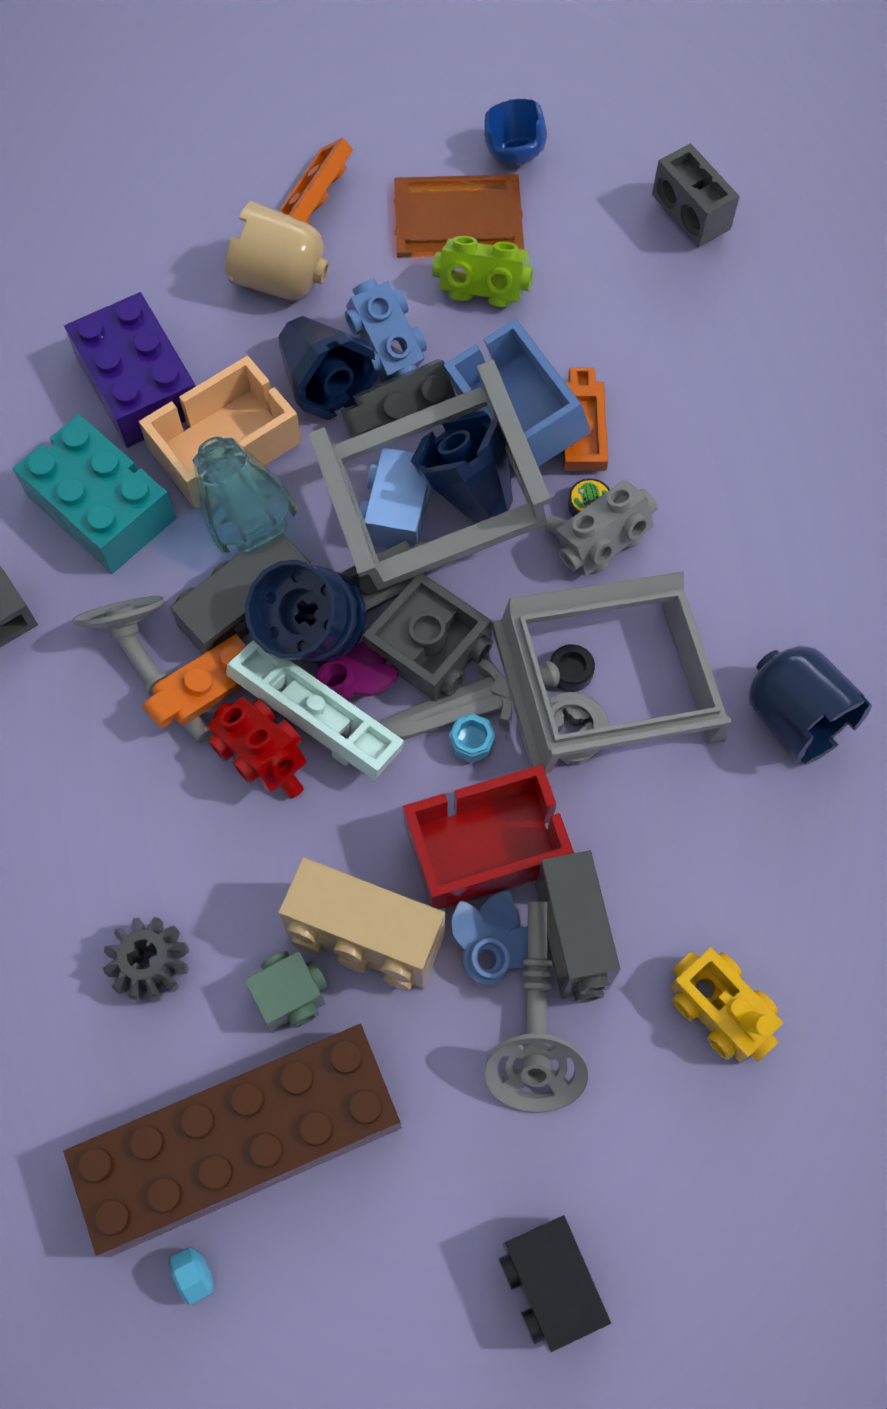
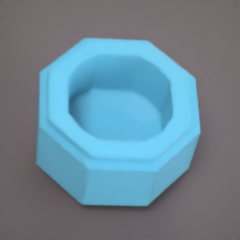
[449,713,495,763]
[168,1247,214,1305]

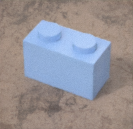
[360,447,432,548]

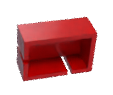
[403,764,574,910]

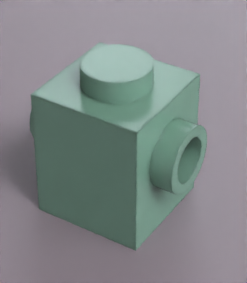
[244,951,328,1033]

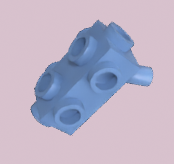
[345,279,427,382]

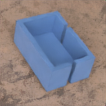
[444,318,591,477]

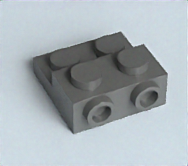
[362,573,493,702]

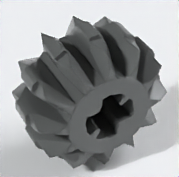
[103,917,189,1003]

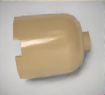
[225,201,329,301]

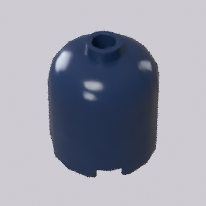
[749,646,872,765]

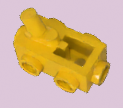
[669,947,784,1063]

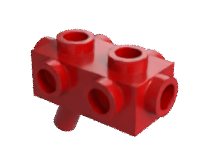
[206,696,307,799]

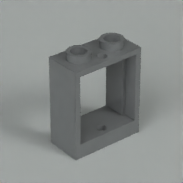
[535,850,621,1003]

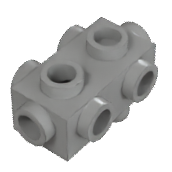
[545,479,658,576]

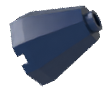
[278,316,377,420]
[411,411,513,524]

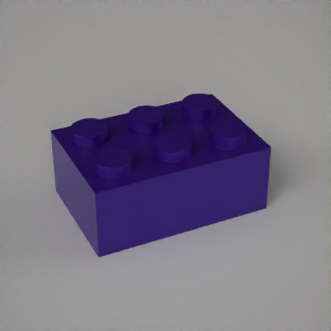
[64,292,196,448]

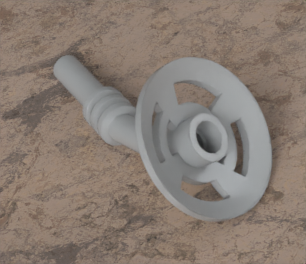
[73,596,212,744]
[484,901,588,1113]

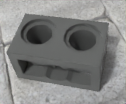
[652,143,740,247]

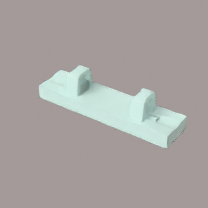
[226,640,405,781]

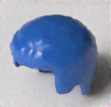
[484,98,547,166]

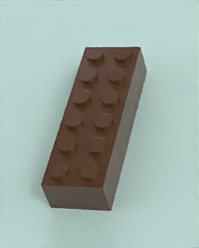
[63,1023,402,1257]

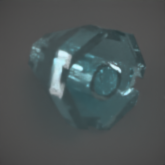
[193,436,298,553]

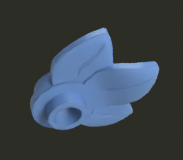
[450,890,528,985]

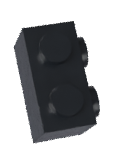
[498,1215,612,1352]

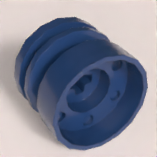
[245,560,366,663]

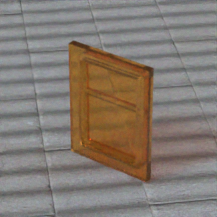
[393,174,524,258]

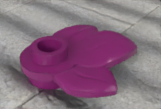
[316,642,399,701]

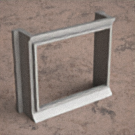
[308,359,552,591]
[492,571,732,773]

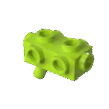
[432,236,533,307]

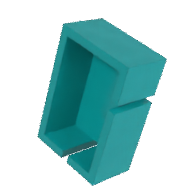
[12,414,177,574]

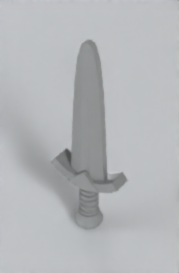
[379,658,560,739]

